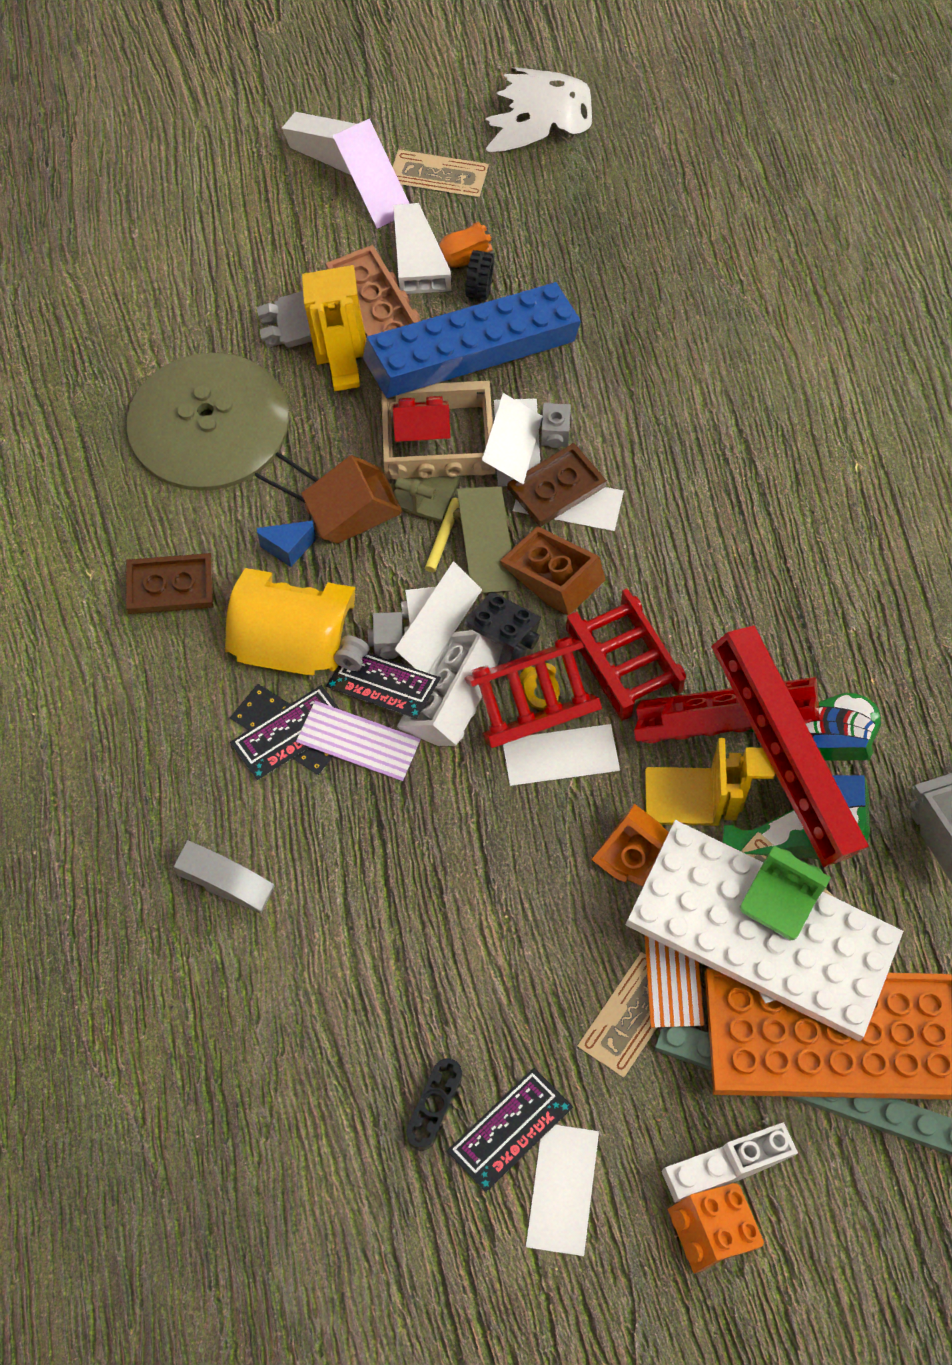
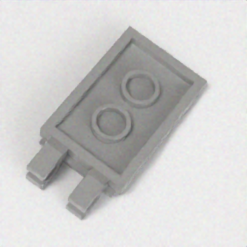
[257,291,312,348]

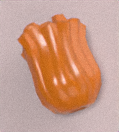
[439,222,492,268]

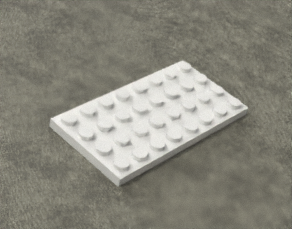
[625,820,903,1042]

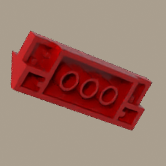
[634,677,820,743]

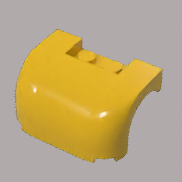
[225,568,355,675]

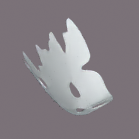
[486,67,592,152]

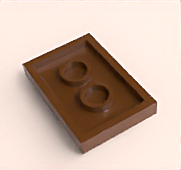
[507,443,607,527]
[126,553,214,614]

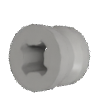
[334,635,369,671]

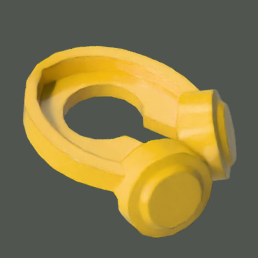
[519,663,560,711]

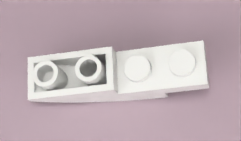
[661,1122,798,1203]

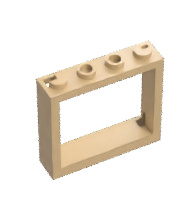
[382,381,495,479]

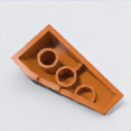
[592,804,669,886]

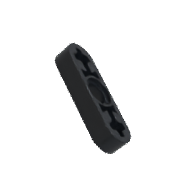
[406,1058,462,1151]

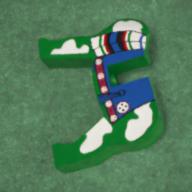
[723,693,881,860]

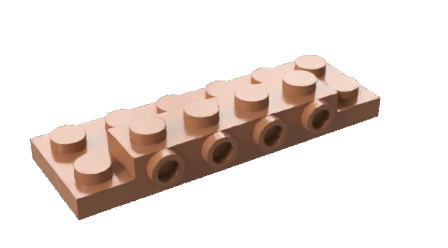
[326,245,420,337]

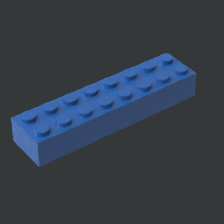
[363,282,581,398]

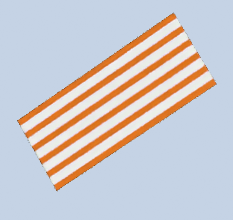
[645,935,704,1028]

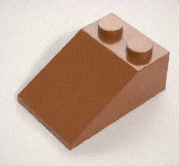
[500,526,606,615]

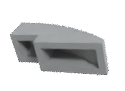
[174,840,275,913]

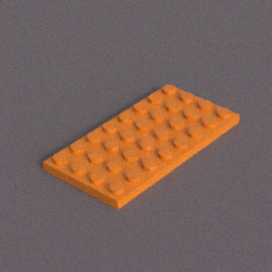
[705,969,952,1100]

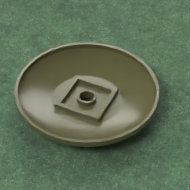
[127,353,289,491]

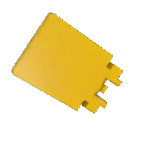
[302,265,366,391]
[645,738,775,826]

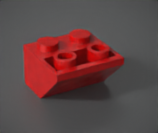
[393,396,451,442]

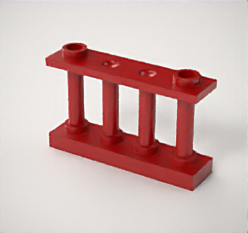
[566,588,686,721]
[465,637,602,748]

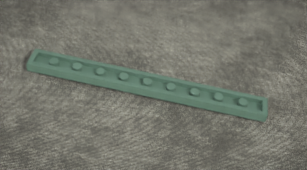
[654,1026,952,1156]

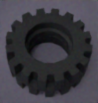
[465,250,495,300]

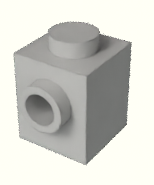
[541,403,571,448]
[368,612,403,659]

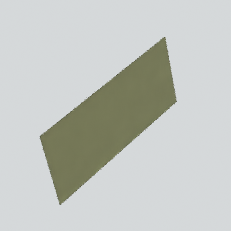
[457,486,517,593]

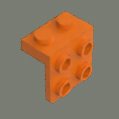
[667,1183,764,1274]

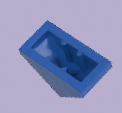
[257,520,316,567]

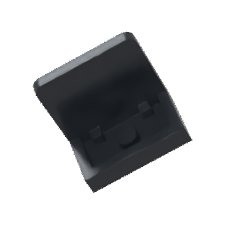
[465,593,541,666]

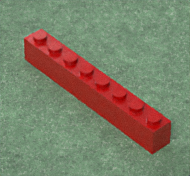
[711,625,869,868]

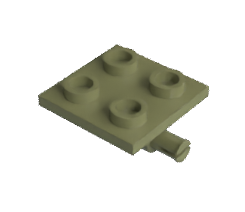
[394,475,461,523]

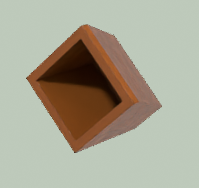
[301,455,403,544]

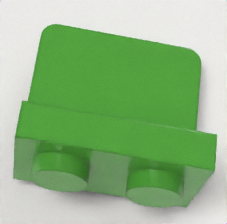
[740,846,831,940]

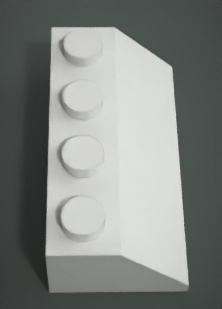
[397,630,503,746]

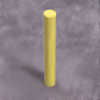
[425,498,460,573]

